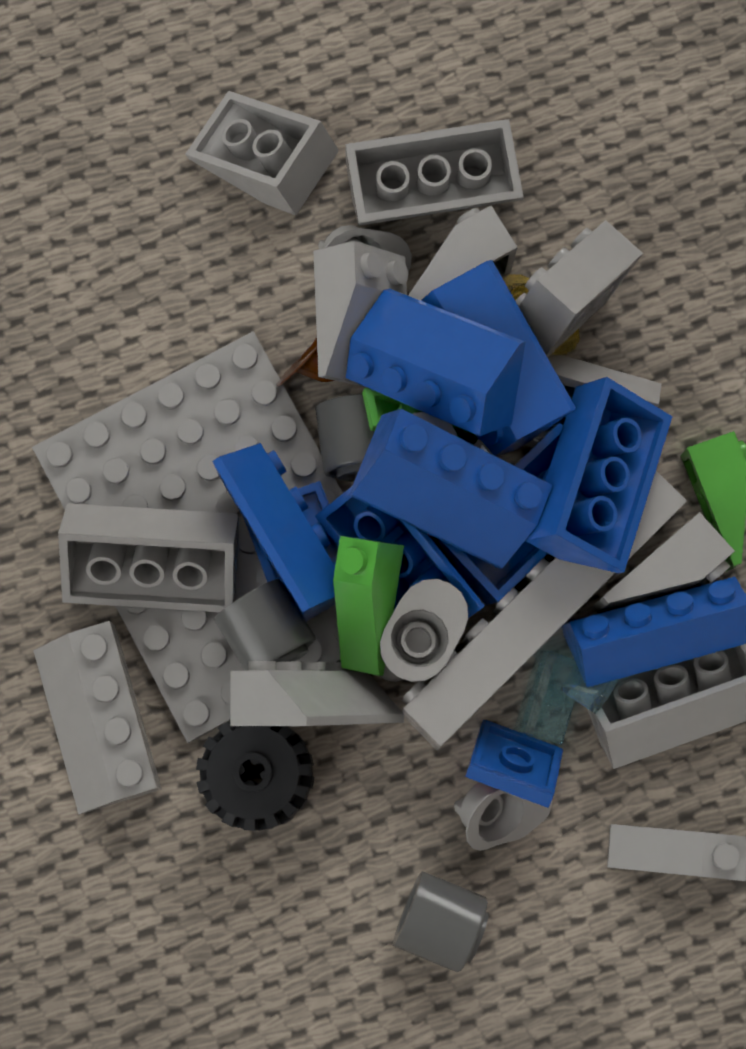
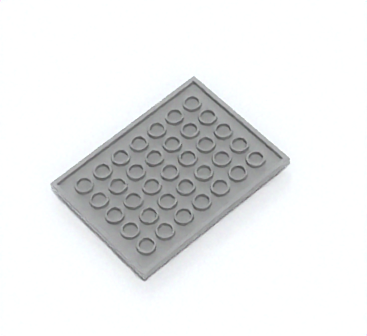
[32,331,343,743]

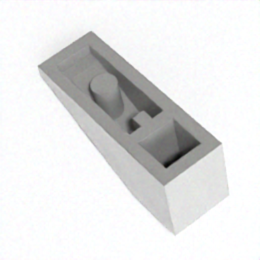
[607,824,746,881]

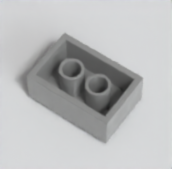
[515,220,643,357]

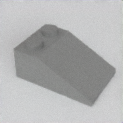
[185,91,339,215]
[408,205,518,300]
[313,241,408,387]
[592,512,735,613]

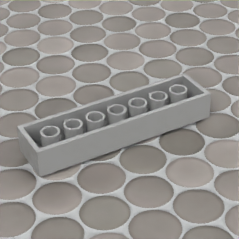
[402,471,687,750]

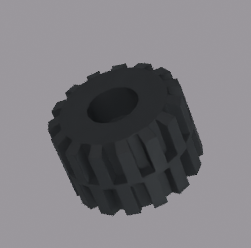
[196,721,315,831]

